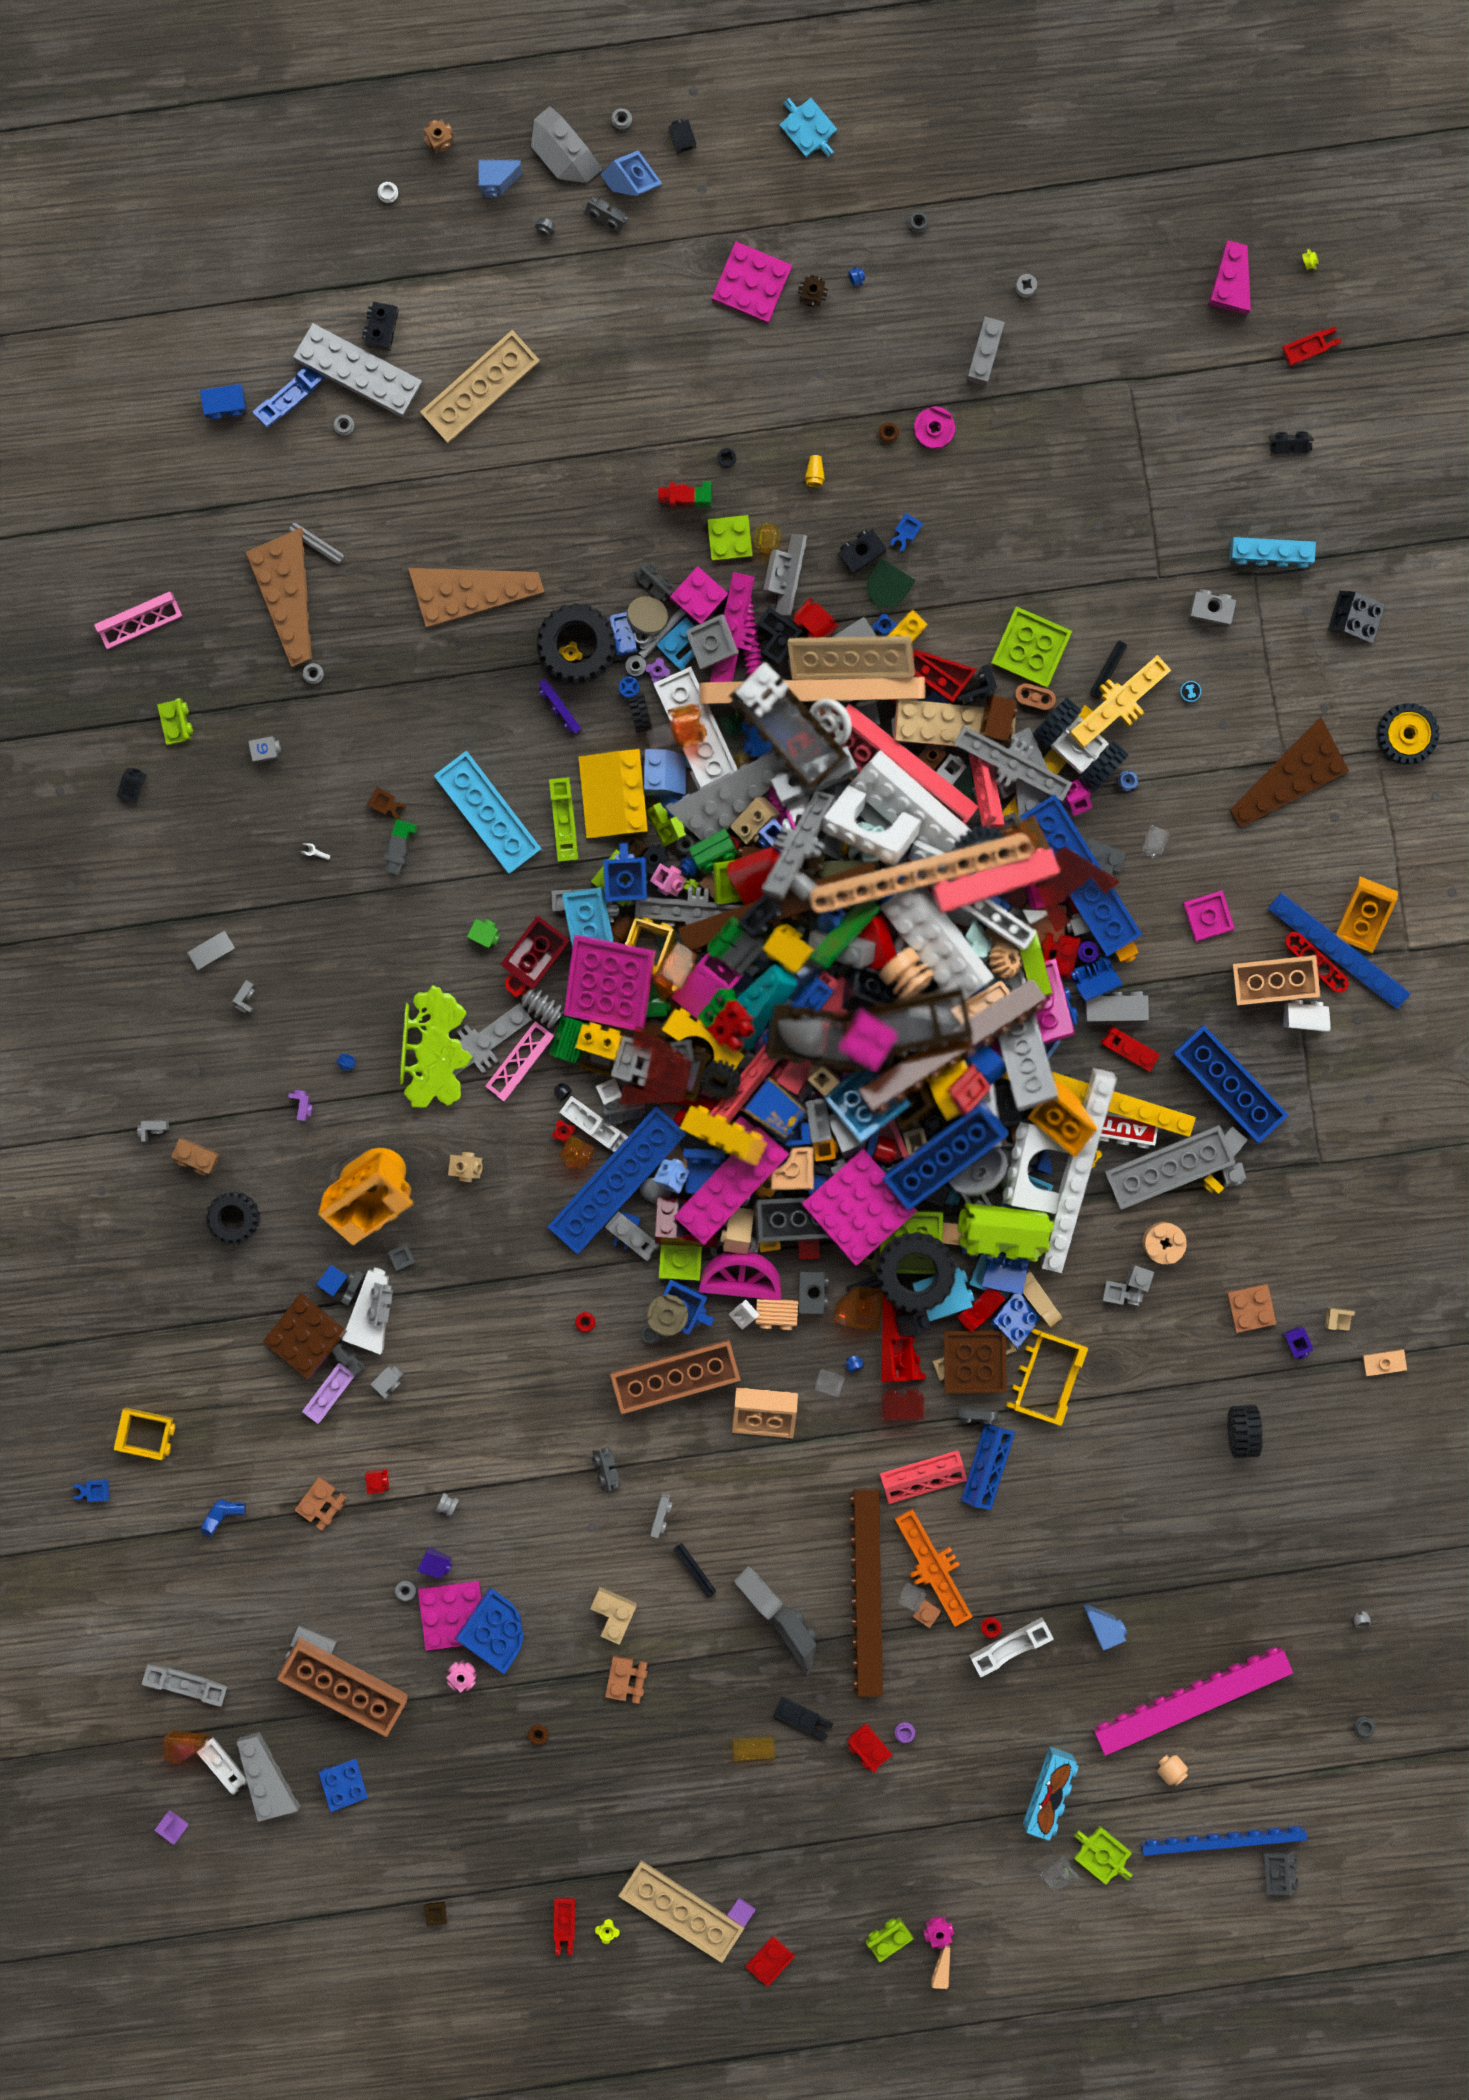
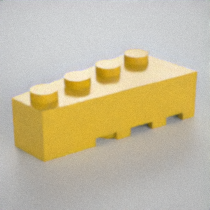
[680,1105,767,1166]

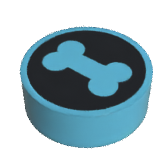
[1180,681,1201,702]

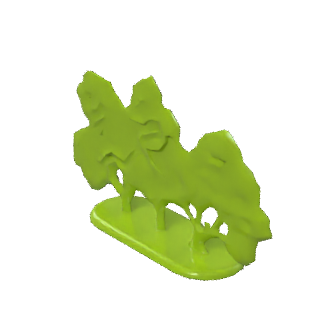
[400,985,472,1108]

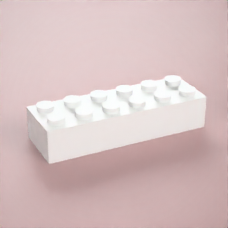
[849,750,972,853]
[880,885,994,1007]

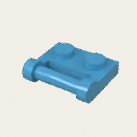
[657,617,695,671]

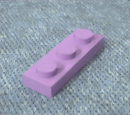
[302,1362,354,1424]

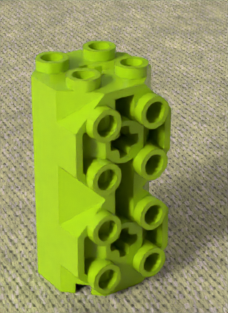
[957,1203,1054,1261]

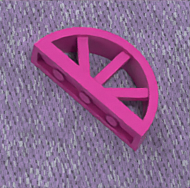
[699,1251,781,1300]

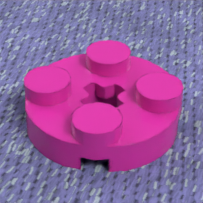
[914,407,955,449]

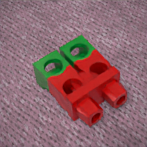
[658,481,712,509]
[698,988,755,1051]

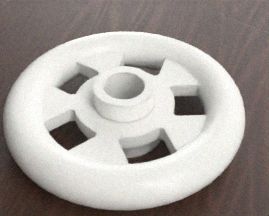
[810,699,852,745]

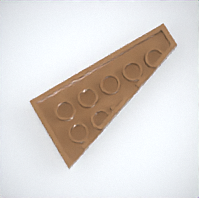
[246,528,312,667]
[408,568,545,628]

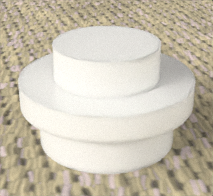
[378,182,398,203]

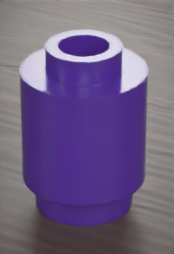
[1077,941,1099,963]

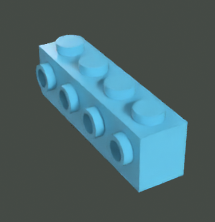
[1229,537,1316,568]

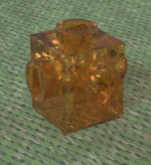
[559,1135,596,1170]

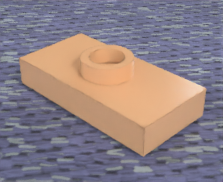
[1362,1349,1407,1376]

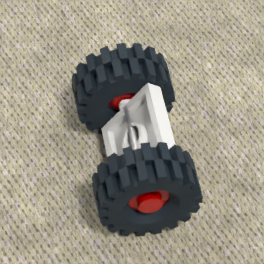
[1032,697,1129,792]

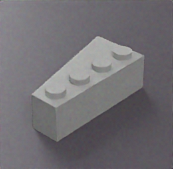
[237,1732,300,1822]

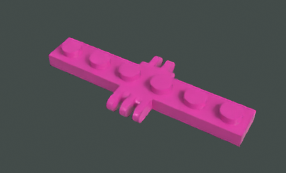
[710,572,756,682]

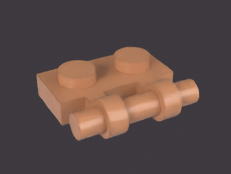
[295,1476,347,1531]
[605,1655,648,1704]

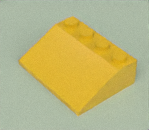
[579,749,648,839]

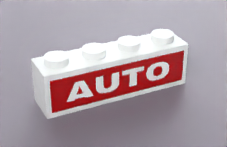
[1099,1112,1158,1149]

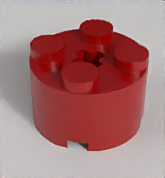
[793,597,840,638]

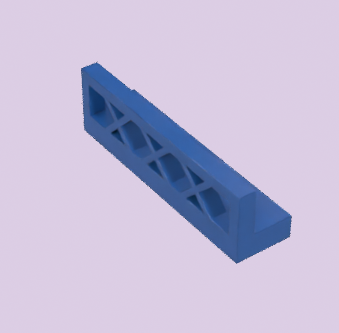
[762,974,834,1044]
[961,1423,1015,1510]

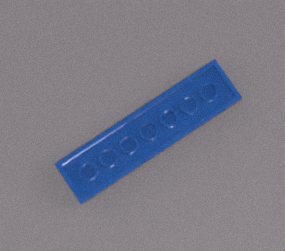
[1020,794,1143,956]
[547,1106,687,1255]

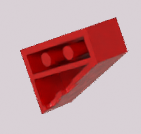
[913,649,977,704]

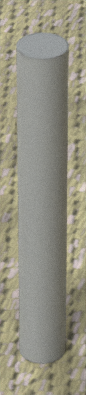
[639,608,686,659]

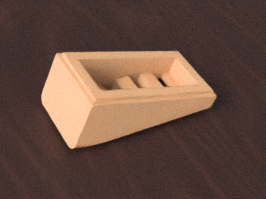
[931,1945,950,1989]

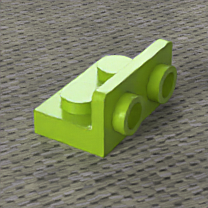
[157,698,194,745]
[866,1917,914,1962]

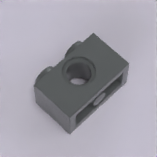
[799,1271,828,1314]

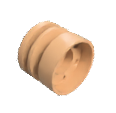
[878,947,935,1000]

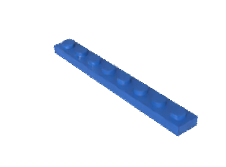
[1268,892,1411,1009]
[1140,1825,1307,1856]

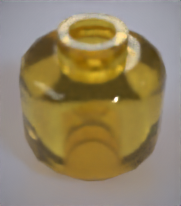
[754,523,782,554]

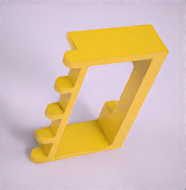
[1006,1328,1088,1426]

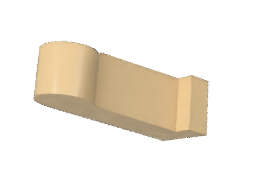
[1023,1270,1062,1328]

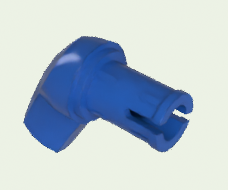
[200,1499,245,1538]

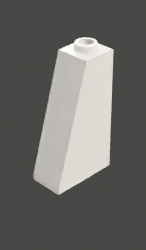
[342,1267,389,1355]

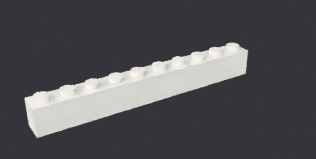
[1039,1068,1116,1273]

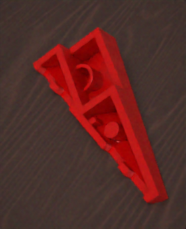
[881,1294,926,1383]

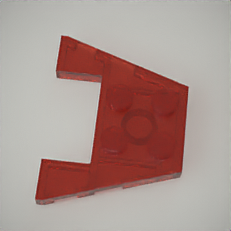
[1037,846,1119,933]
[620,1026,693,1105]

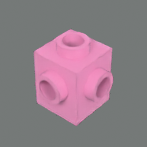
[650,863,687,897]
[446,1660,477,1693]

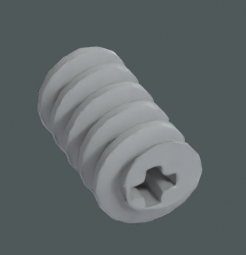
[521,988,564,1028]

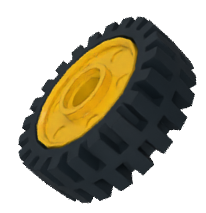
[1376,703,1440,765]

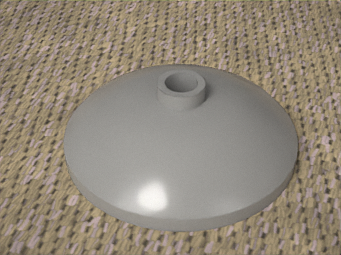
[949,1147,1007,1196]

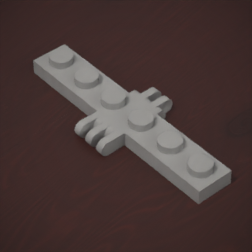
[953,725,1072,801]
[763,790,836,899]
[635,886,744,925]
[421,1003,532,1076]

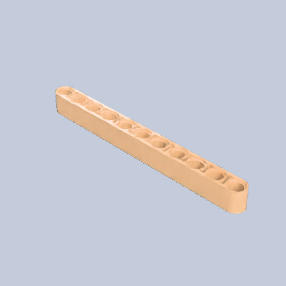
[699,677,925,704]
[809,834,1034,912]

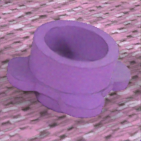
[646,658,670,682]

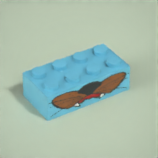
[1023,1746,1078,1841]

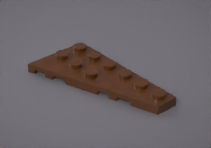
[1230,717,1349,828]

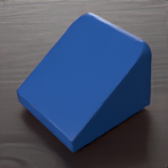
[1033,1150,1052,1174]

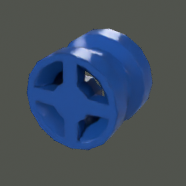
[619,677,639,698]

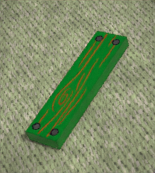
[810,900,880,969]

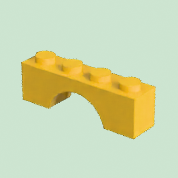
[661,1008,745,1070]

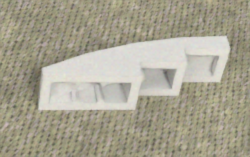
[559,1096,628,1152]

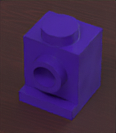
[1282,1326,1313,1359]

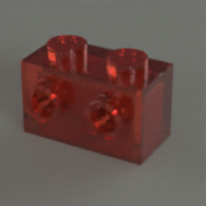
[881,1389,924,1420]

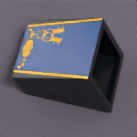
[738,1077,808,1141]

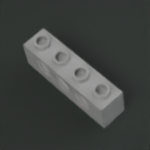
[771,746,858,808]

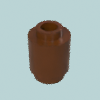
[611,913,634,943]

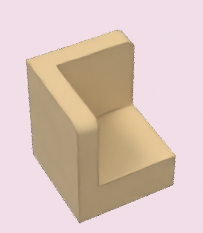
[1325,1307,1355,1331]

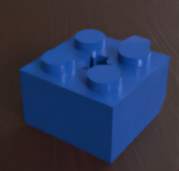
[603,843,647,902]
[662,1279,714,1335]

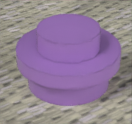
[895,1722,915,1743]

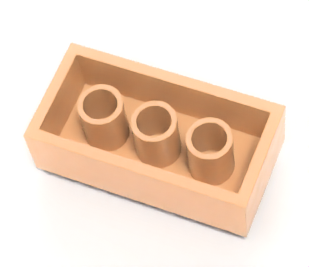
[1233,955,1320,1005]

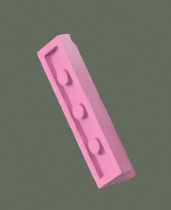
[94,592,183,650]
[485,1021,554,1101]

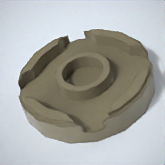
[627,596,668,635]
[647,1294,688,1336]

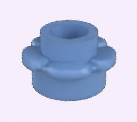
[1118,771,1138,791]

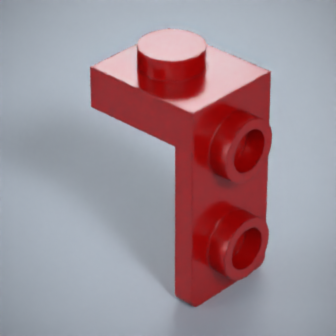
[957,1288,1005,1332]

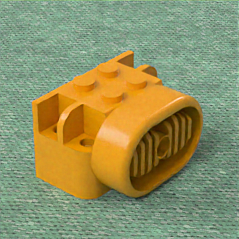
[318,1148,413,1245]

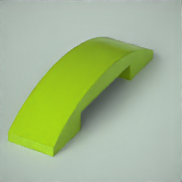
[549,777,578,862]

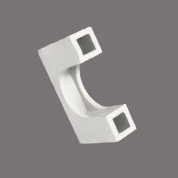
[822,785,921,866]
[1003,1122,1069,1214]

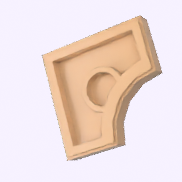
[771,1147,814,1190]

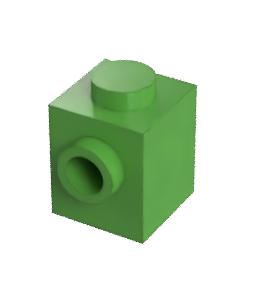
[467,919,501,948]

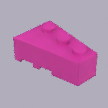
[1208,240,1251,316]

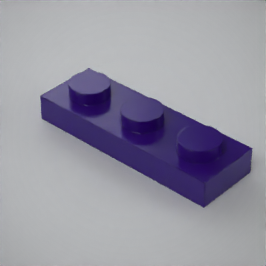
[538,679,582,735]

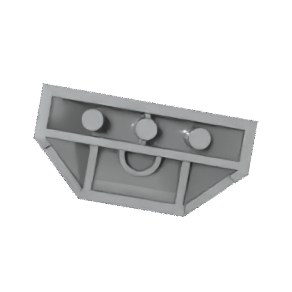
[531,106,603,184]

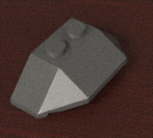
[770,1605,817,1675]

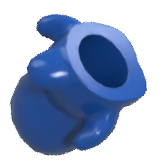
[817,907,847,933]

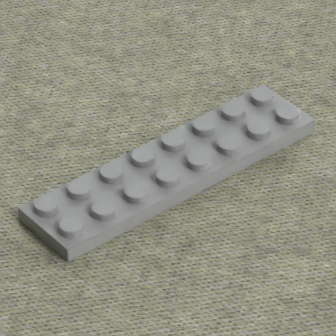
[984,948,1059,1111]

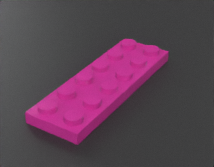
[674,1126,789,1245]

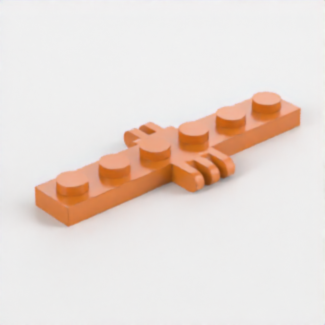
[895,1509,973,1627]

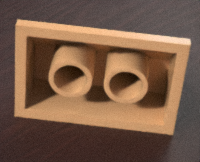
[732,1388,798,1438]

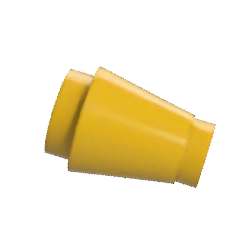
[804,455,825,487]

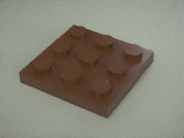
[263,1293,347,1380]
[944,1330,1007,1393]

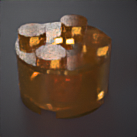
[668,703,707,749]

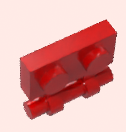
[1041,933,1081,979]

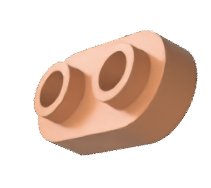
[1015,683,1056,711]

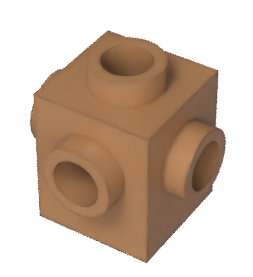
[423,119,454,153]

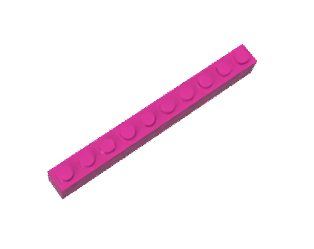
[1093,1647,1293,1756]

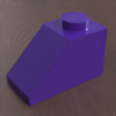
[417,1546,453,1579]

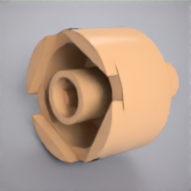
[1142,1222,1186,1264]

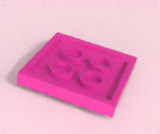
[712,241,792,323]
[418,1580,482,1650]

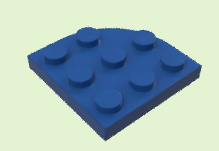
[454,1587,523,1674]

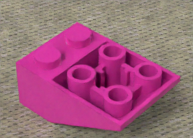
[671,953,743,1020]

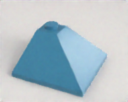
[823,1070,911,1143]

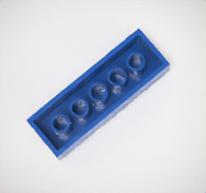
[1171,1025,1289,1144]
[883,1099,1008,1211]

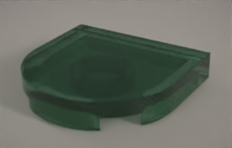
[867,558,916,608]

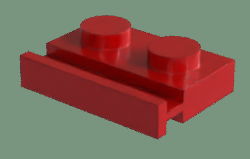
[946,1064,991,1114]
[745,1935,795,1987]

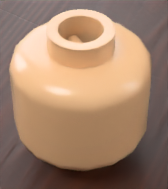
[1157,1755,1188,1786]

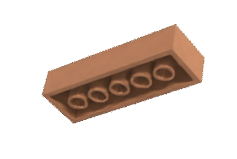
[610,1339,741,1414]
[277,1637,408,1737]

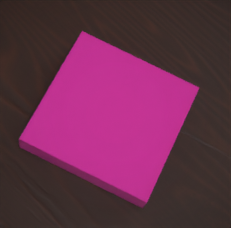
[1183,890,1235,942]

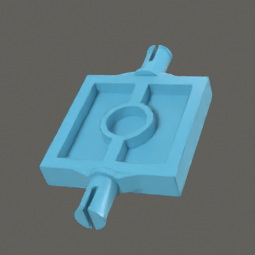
[779,98,838,158]

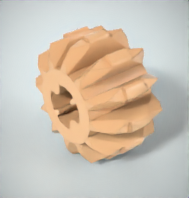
[988,943,1022,979]

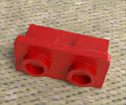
[847,1723,892,1773]

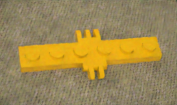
[1069,655,1171,749]

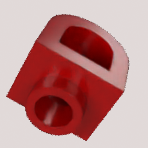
[505,974,530,998]
[873,1135,897,1164]

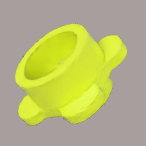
[1302,249,1319,270]
[595,1919,620,1944]

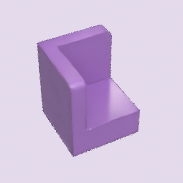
[154,1810,188,1845]

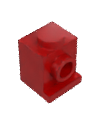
[365,1469,390,1494]

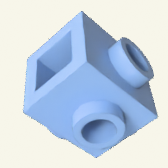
[653,1159,690,1193]

